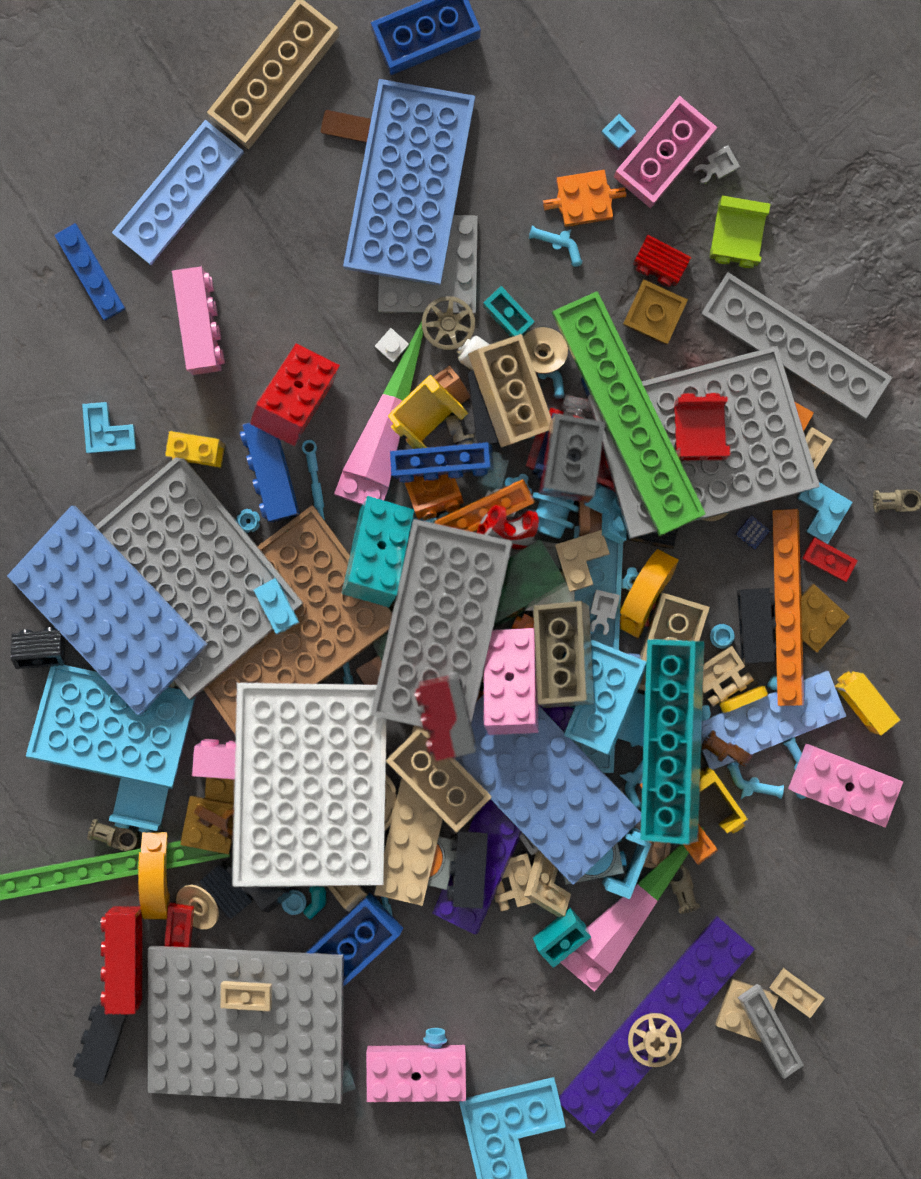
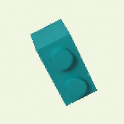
[483,286,535,337]
[533,908,591,968]

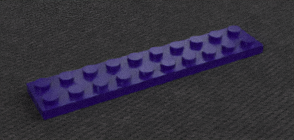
[432,705,574,935]
[559,916,755,1134]

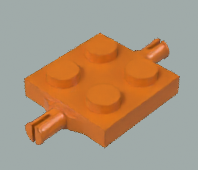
[543,170,626,227]

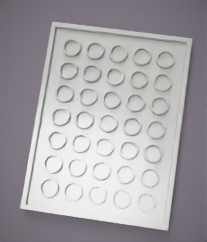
[232,683,386,886]

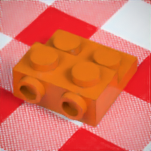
[405,475,464,520]

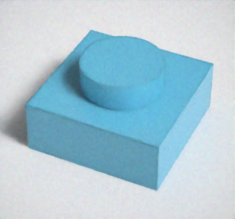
[601,114,636,150]

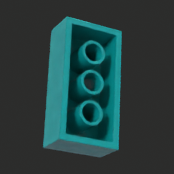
[341,496,414,607]

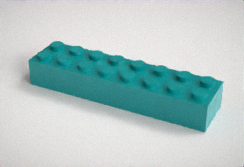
[641,639,704,844]

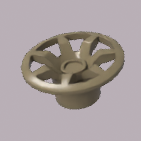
[422,296,475,350]

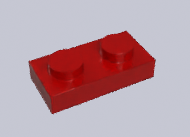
[802,537,858,582]
[165,903,194,948]

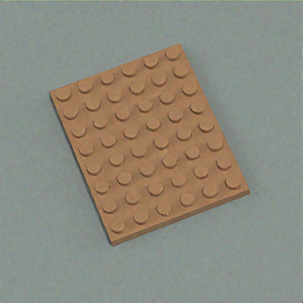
[203,505,393,735]

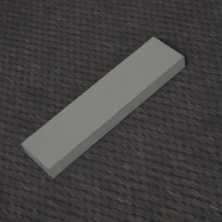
[737,984,804,1079]

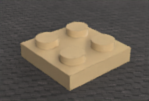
[715,978,779,1042]

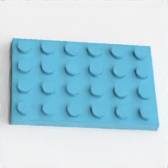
[26,665,196,789]

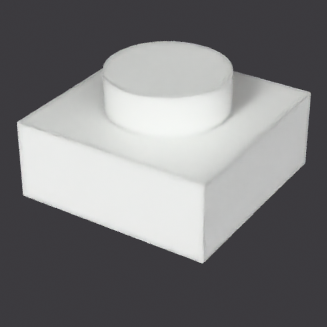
[375,328,409,363]

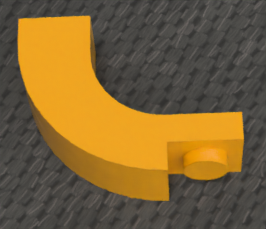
[620,549,679,638]
[138,832,170,919]

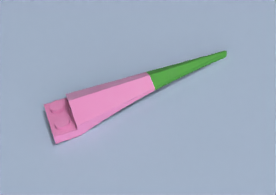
[334,321,423,505]
[560,827,704,992]

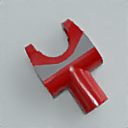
[477,505,539,551]

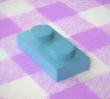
[254,578,300,634]

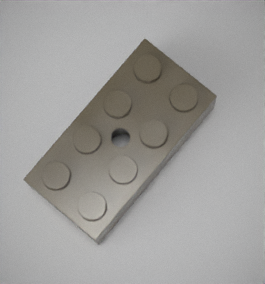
[533,601,594,708]

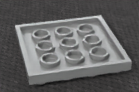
[378,215,478,315]

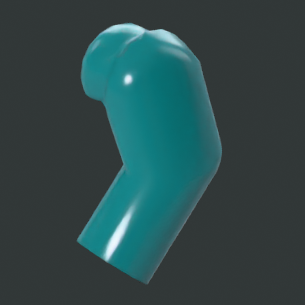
[303,886,327,920]

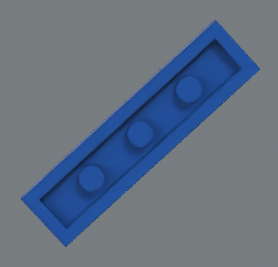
[54,223,126,321]

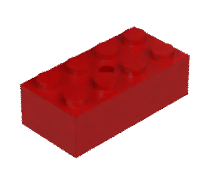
[250,343,340,446]
[101,906,143,1014]

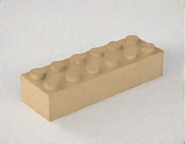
[207,0,340,150]

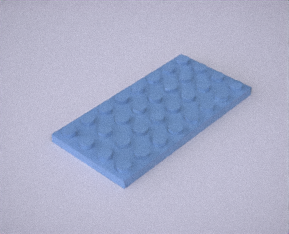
[343,79,475,286]
[7,506,208,715]
[453,680,641,885]

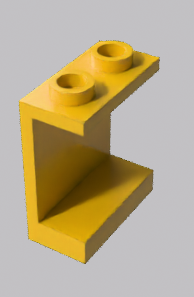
[388,375,468,449]
[165,431,225,468]
[699,766,747,834]

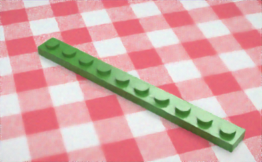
[0,840,231,900]

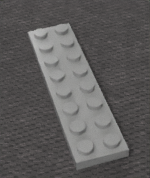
[700,272,892,419]

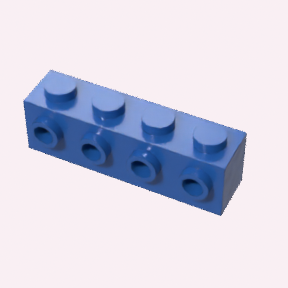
[390,443,494,483]

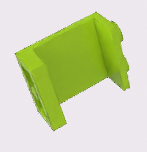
[709,196,770,268]

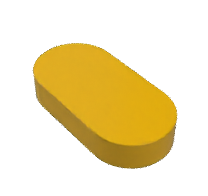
[720,686,768,713]

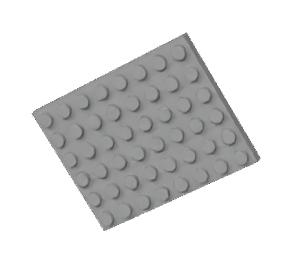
[588,346,820,539]
[95,458,304,700]
[148,946,344,1104]

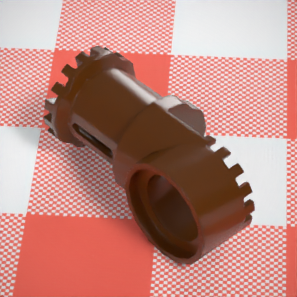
[701,730,753,767]

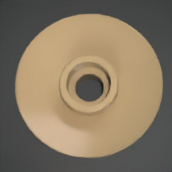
[523,327,568,374]
[176,885,219,929]

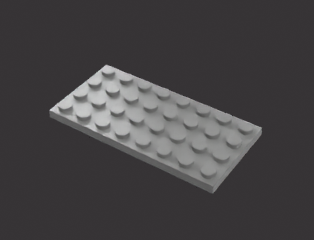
[370,519,512,727]

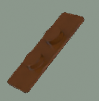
[321,110,371,143]

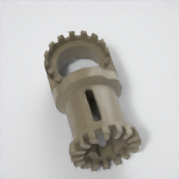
[446,415,475,445]
[873,490,921,512]
[87,819,140,851]
[670,865,700,914]

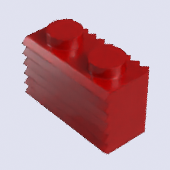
[633,235,691,287]

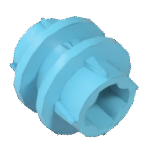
[527,492,579,539]

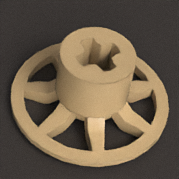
[628,1013,682,1067]

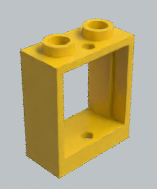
[835,671,900,735]

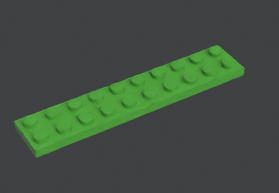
[552,291,706,536]

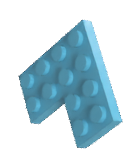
[563,640,646,755]
[459,1077,566,1179]

